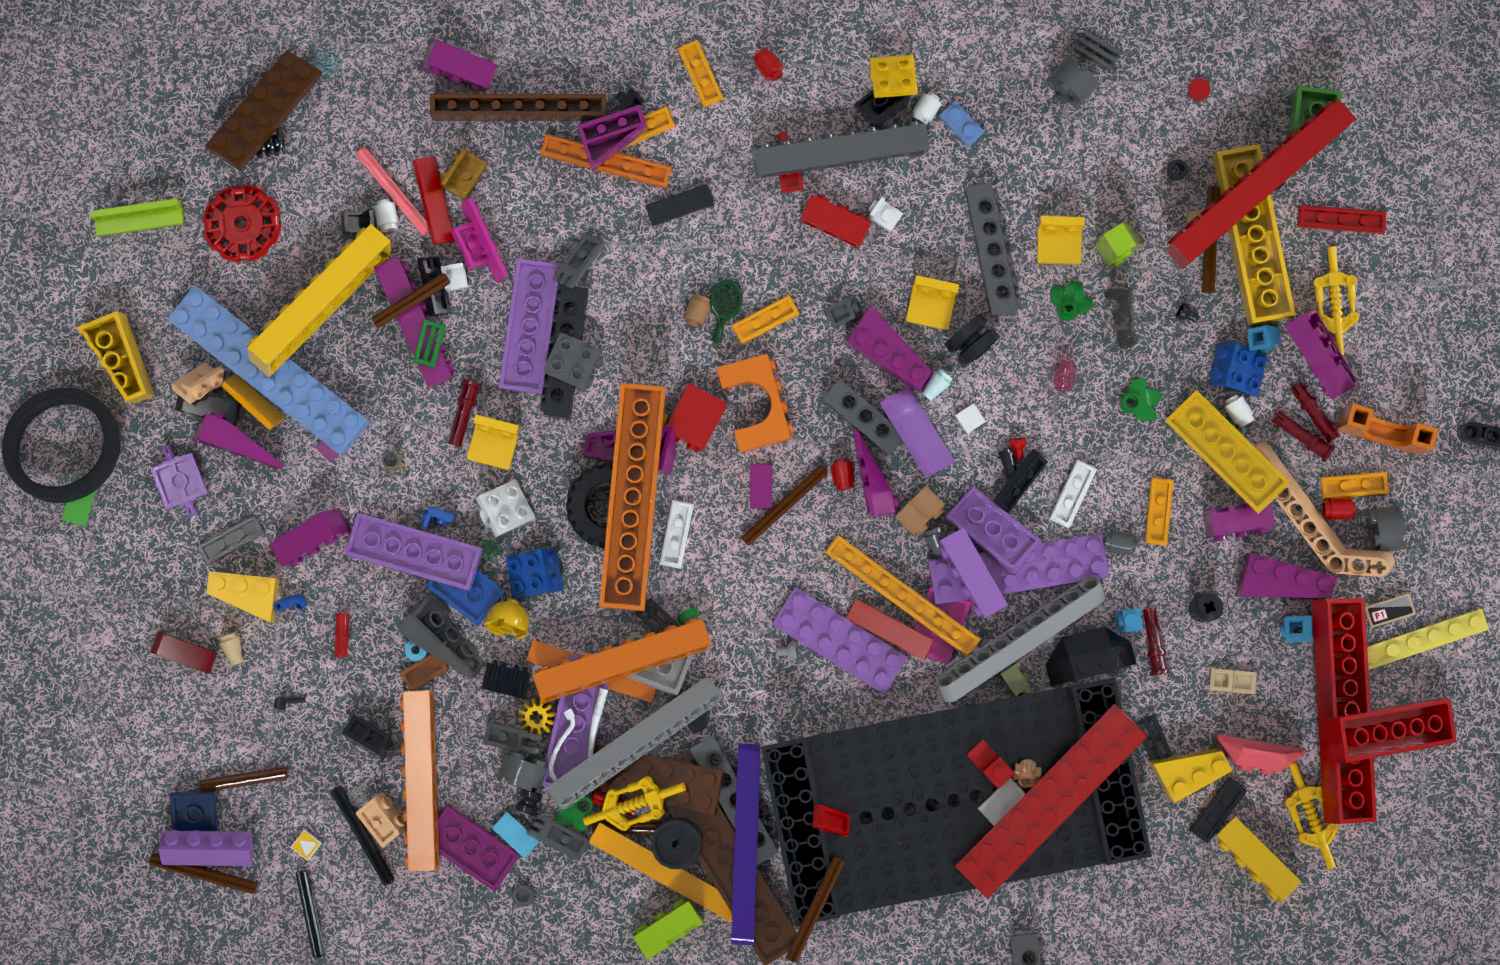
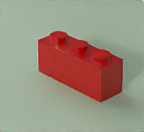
[800,194,871,249]

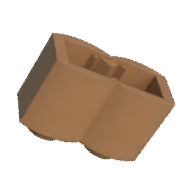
[894,486,944,536]

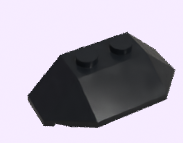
[1045,626,1136,686]

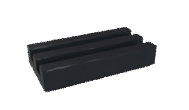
[635,598,680,634]
[1135,714,1173,761]

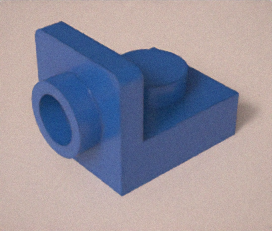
[421,506,457,529]

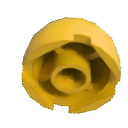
[484,599,530,639]

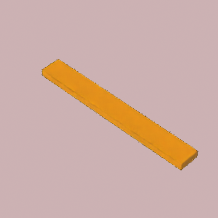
[825,535,981,657]
[589,822,732,923]

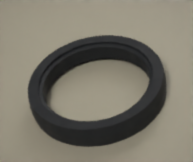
[2,388,121,503]

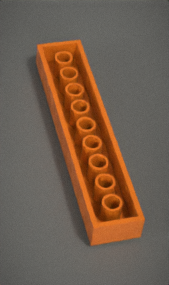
[599,383,666,612]

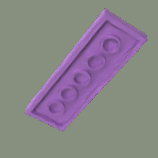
[499,258,561,395]
[344,513,484,591]
[772,587,908,695]
[542,654,609,787]

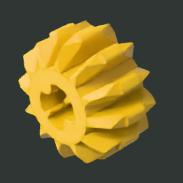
[518,698,556,735]

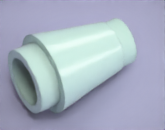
[921,368,953,401]

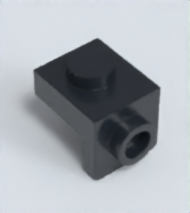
[341,209,377,234]

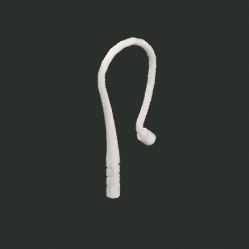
[549,688,608,782]

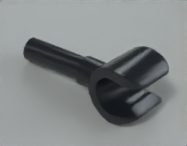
[274,697,306,710]

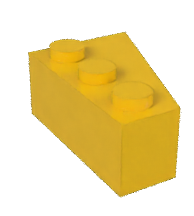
[206,571,280,623]
[1148,748,1233,803]

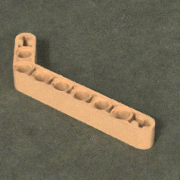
[1254,442,1395,577]

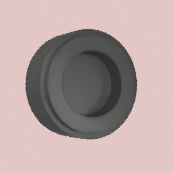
[512,884,535,907]

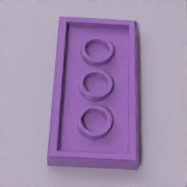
[880,387,955,478]
[945,486,1042,574]

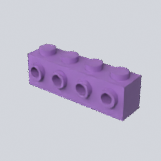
[938,527,1008,620]
[158,830,254,866]

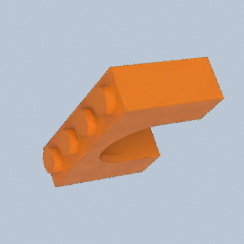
[716,354,794,454]
[1335,403,1439,455]

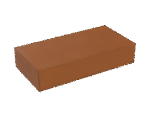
[400,654,449,691]

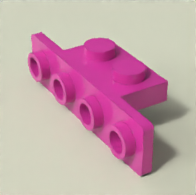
[451,197,507,283]

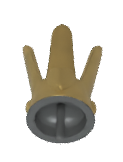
[382,451,404,473]

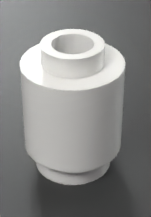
[911,92,942,125]
[373,199,399,233]
[1224,394,1254,428]

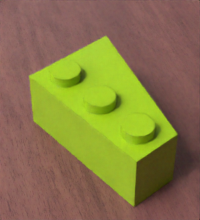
[633,898,704,960]

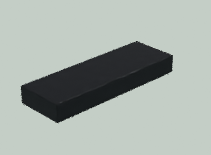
[645,184,714,227]
[993,449,1048,513]
[1189,777,1247,844]

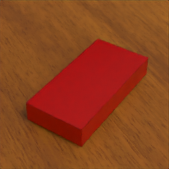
[813,804,850,837]

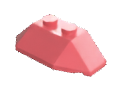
[1214,734,1306,775]

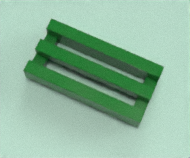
[413,320,446,368]

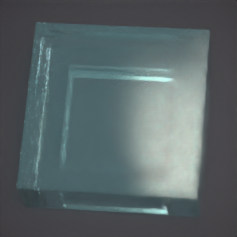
[312,48,343,79]

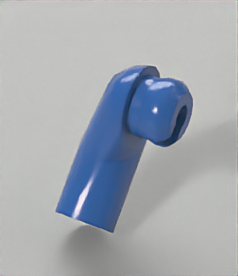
[274,594,308,611]

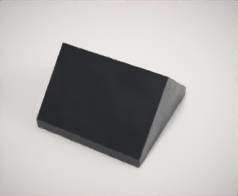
[854,90,911,129]

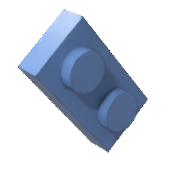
[939,101,985,148]

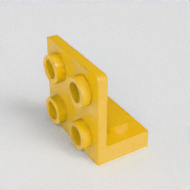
[869,55,918,98]
[1037,216,1085,265]
[906,275,959,330]
[467,415,520,470]

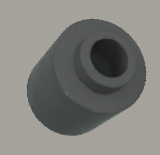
[1104,530,1137,555]

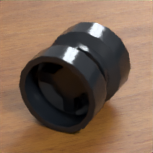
[515,789,543,816]

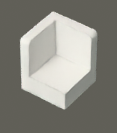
[441,263,469,292]

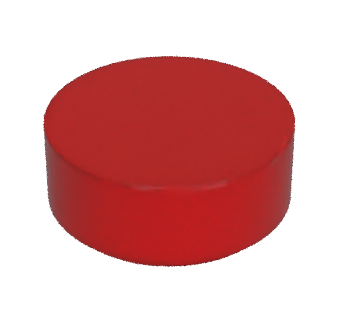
[1188,78,1210,101]

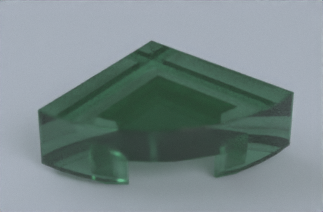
[475,539,505,562]

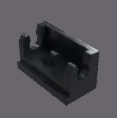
[342,714,393,761]

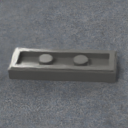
[196,514,266,566]

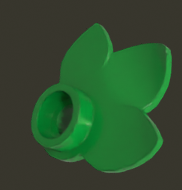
[1050,281,1093,321]
[1119,378,1162,421]
[556,794,595,833]

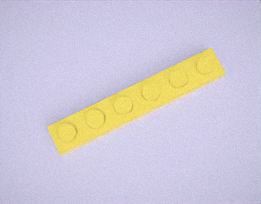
[1367,609,1489,670]

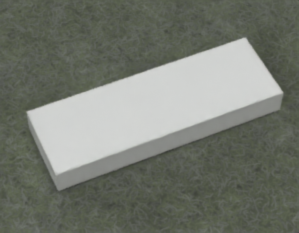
[1049,460,1097,529]
[659,500,694,569]

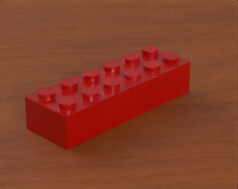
[1324,698,1457,763]

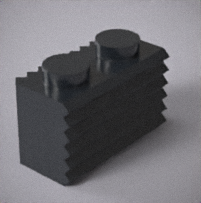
[481,659,532,699]

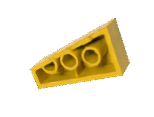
[77,311,155,403]
[1216,817,1301,904]

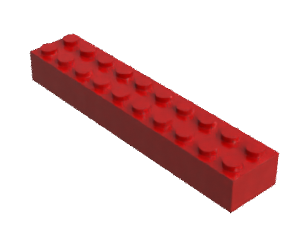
[1165,99,1356,270]
[1312,598,1377,824]
[955,704,1148,899]

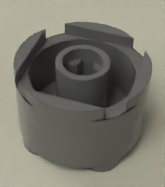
[1045,57,1098,109]
[1366,505,1407,552]
[497,750,548,793]

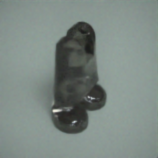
[1104,287,1137,350]

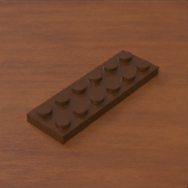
[205,50,322,171]
[593,745,725,815]

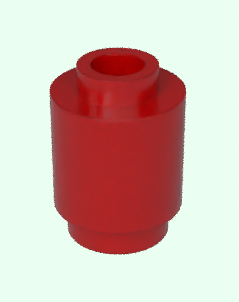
[753,48,784,81]
[830,458,855,491]
[1322,497,1356,520]

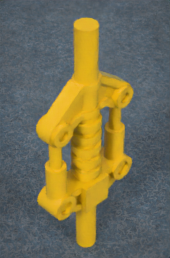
[1312,246,1359,356]
[1283,762,1339,869]
[583,776,686,831]

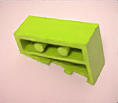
[1094,223,1145,267]

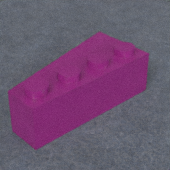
[1235,553,1337,599]

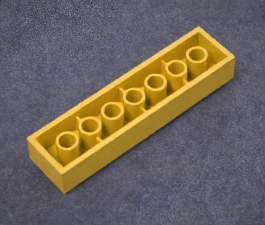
[1212,144,1296,327]
[247,224,391,378]

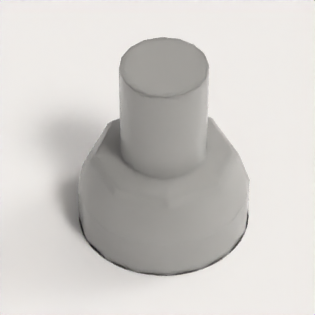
[776,641,799,659]

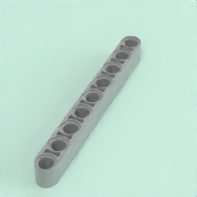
[936,576,1105,702]
[547,678,723,809]

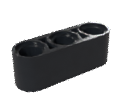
[174,394,241,425]
[1457,422,1500,450]

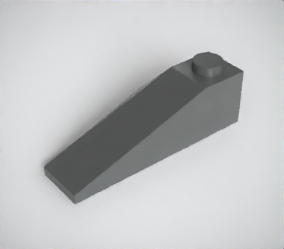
[397,591,484,679]

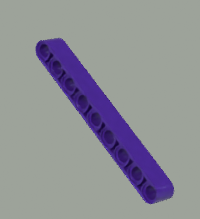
[731,743,761,946]

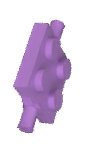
[150,445,209,518]

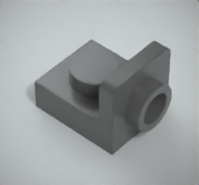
[825,297,863,328]

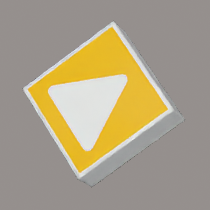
[290,830,322,861]

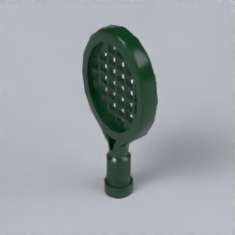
[710,280,743,343]

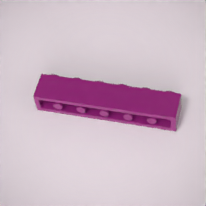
[374,257,455,389]

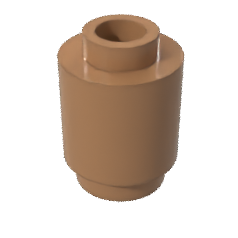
[683,294,711,328]

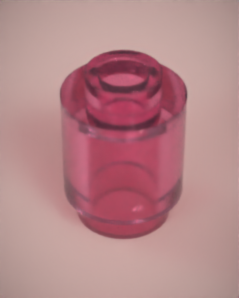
[1053,359,1077,392]

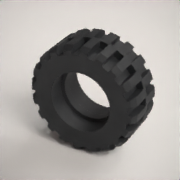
[566,463,613,549]

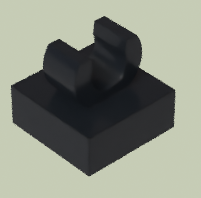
[615,88,644,110]

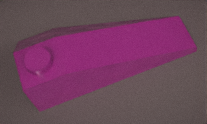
[192,411,283,469]
[582,425,676,475]
[853,430,899,519]

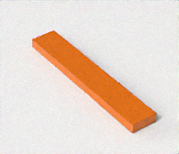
[540,134,672,189]
[526,640,657,703]

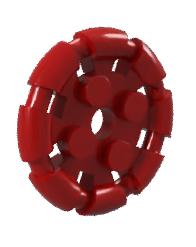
[202,184,281,263]

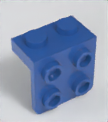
[1208,342,1267,396]
[506,547,564,599]

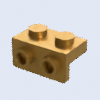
[440,148,488,201]

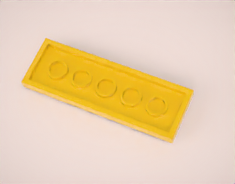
[1165,390,1291,514]

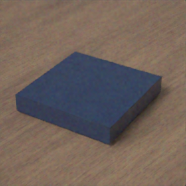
[169,790,218,832]

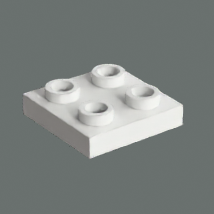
[476,479,535,537]

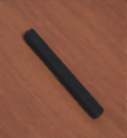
[331,786,395,886]

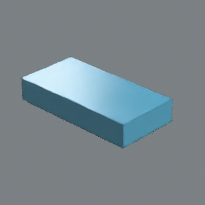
[492,811,540,858]

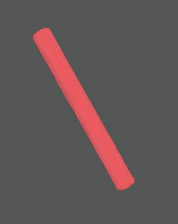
[356,147,429,236]

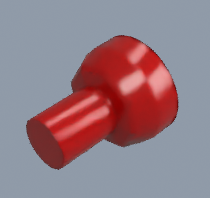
[1009,438,1027,460]

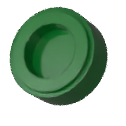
[677,607,700,625]

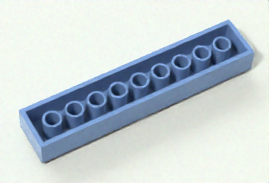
[167,285,371,457]

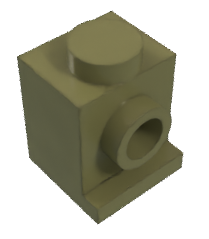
[999,662,1031,696]

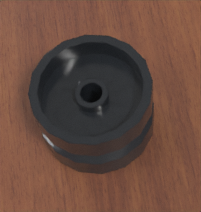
[944,313,1001,368]
[651,817,703,869]

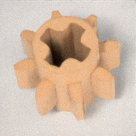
[1013,759,1041,788]

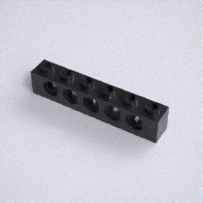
[540,285,589,420]

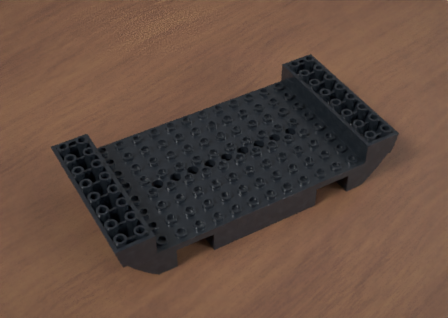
[761,678,1152,926]

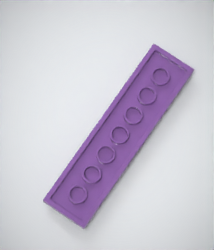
[928,534,1110,605]

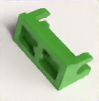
[62,477,96,526]

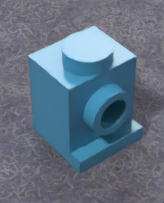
[1247,325,1281,351]
[1115,608,1143,633]
[1281,616,1314,643]

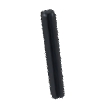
[295,870,325,958]

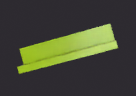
[90,198,185,237]

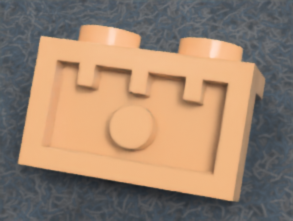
[172,362,224,404]
[356,792,407,848]

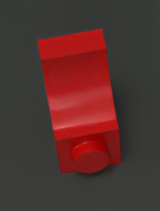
[966,740,1015,789]

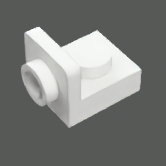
[868,197,903,232]

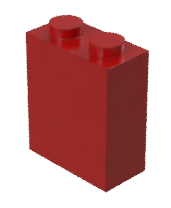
[666,383,728,453]

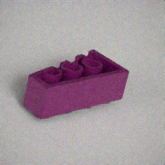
[846,305,932,393]
[1284,308,1359,400]

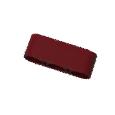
[150,631,218,674]

